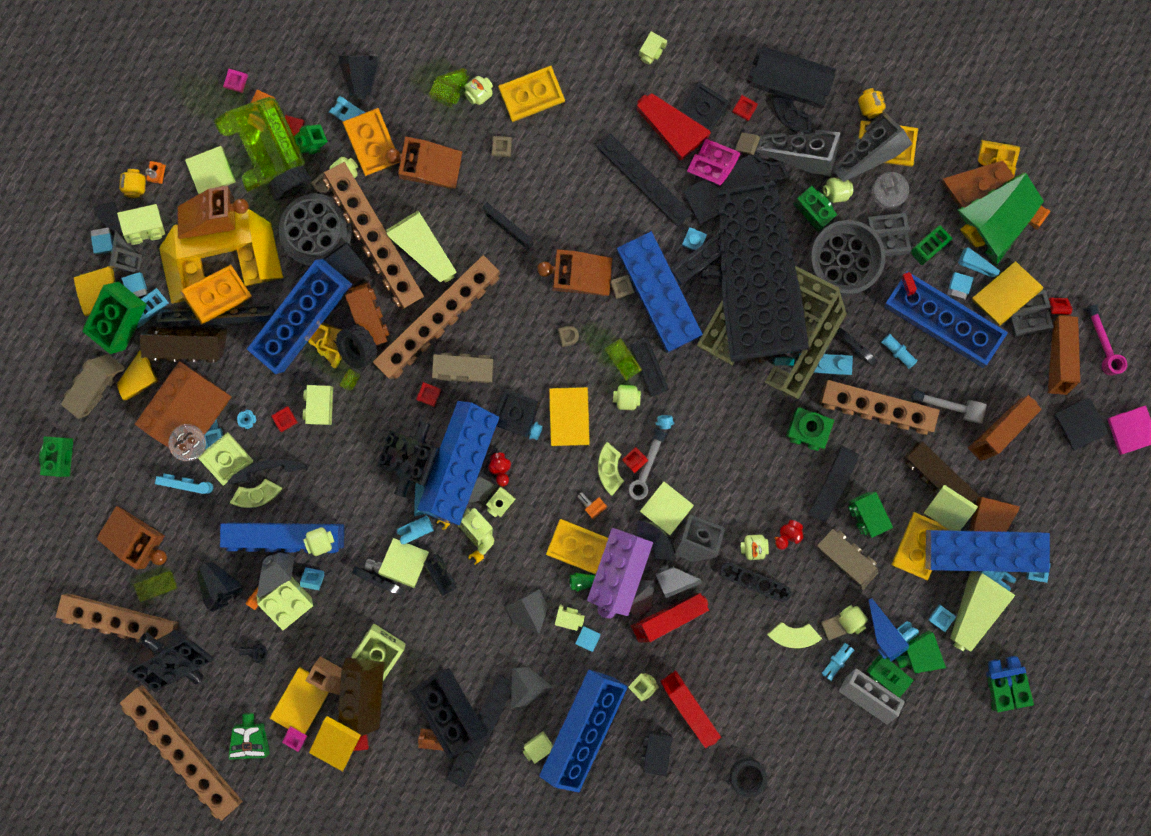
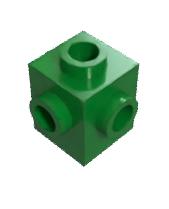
[294,124,328,155]

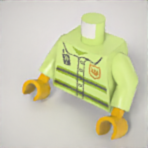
[437,507,494,565]

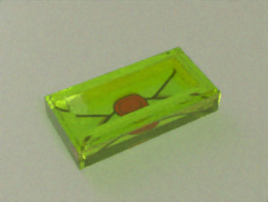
[339,369,360,391]
[134,570,178,602]

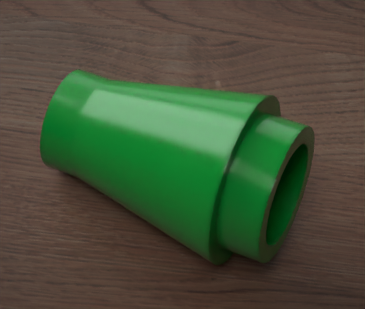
[569,573,596,592]

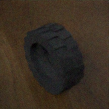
[267,166,312,201]
[336,324,377,369]

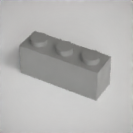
[839,669,905,724]

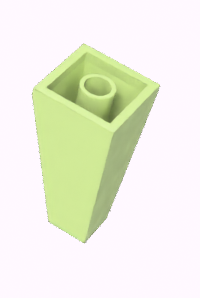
[386,211,456,283]
[950,571,1015,652]

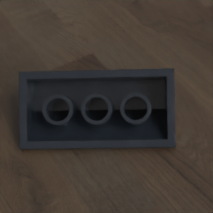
[410,668,488,759]

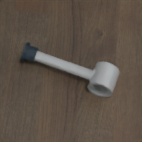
[911,388,987,424]
[628,429,668,500]

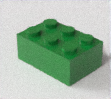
[82,282,147,354]

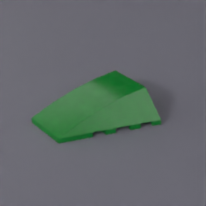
[957,172,1044,266]

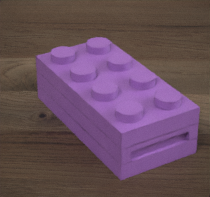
[587,528,653,618]

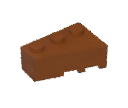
[941,161,1014,208]
[345,281,390,345]

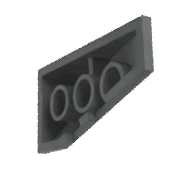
[833,111,912,182]
[756,130,840,176]

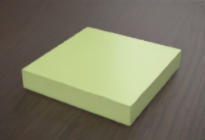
[185,146,236,194]
[198,432,253,485]
[640,481,694,535]
[924,485,978,530]
[378,538,429,588]

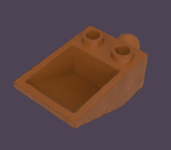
[385,137,462,189]
[178,186,249,239]
[537,249,612,296]
[97,506,167,570]

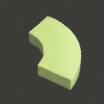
[598,442,624,496]
[230,479,283,508]
[767,622,822,648]

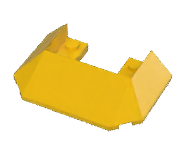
[159,209,283,304]

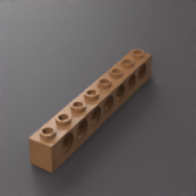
[322,161,424,309]
[373,255,500,379]
[120,685,243,821]

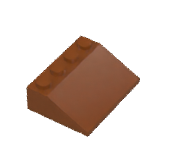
[135,361,232,459]

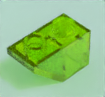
[429,68,469,108]
[604,338,642,381]

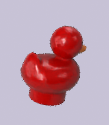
[488,453,511,486]
[774,520,804,550]

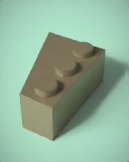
[432,353,494,383]
[61,354,126,419]
[817,529,878,590]

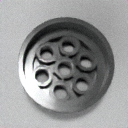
[279,194,354,267]
[809,220,885,296]

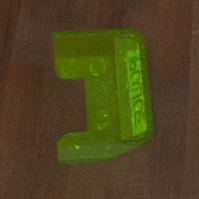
[213,97,304,192]

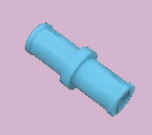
[881,334,918,369]
[821,643,855,681]

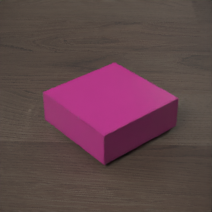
[223,69,248,93]
[282,726,307,752]

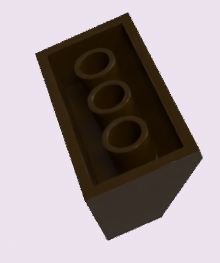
[140,326,227,362]
[338,657,385,737]

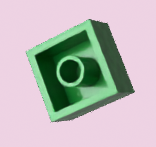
[848,492,893,538]

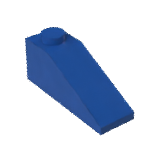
[869,598,909,662]

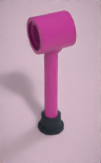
[1083,304,1127,376]

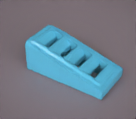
[958,247,1000,277]
[137,288,169,328]

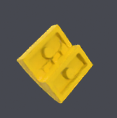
[74,267,115,316]

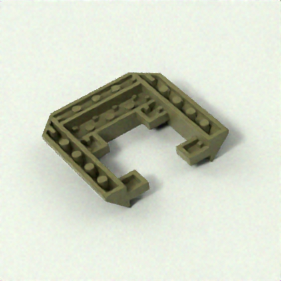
[697,266,847,399]

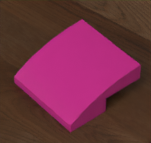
[687,139,740,186]
[1107,406,1151,455]

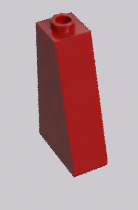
[636,93,711,161]
[630,593,709,643]
[660,670,721,748]

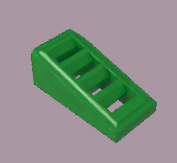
[911,225,953,265]

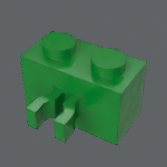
[866,654,914,698]

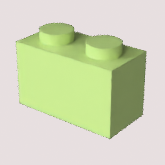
[303,385,333,425]

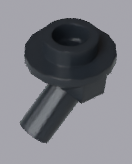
[239,644,267,663]

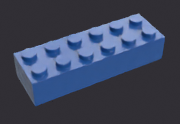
[616,231,703,353]
[247,259,352,374]
[884,271,1008,368]
[417,401,499,526]
[220,522,344,553]
[925,530,1050,573]
[539,670,628,793]

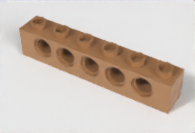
[819,380,940,435]
[56,593,179,643]

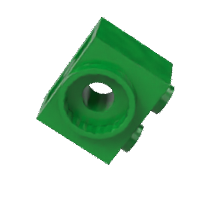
[793,186,837,232]
[786,407,834,451]
[39,436,73,477]

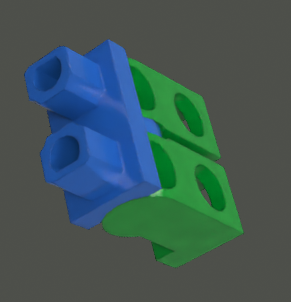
[986,656,1034,712]

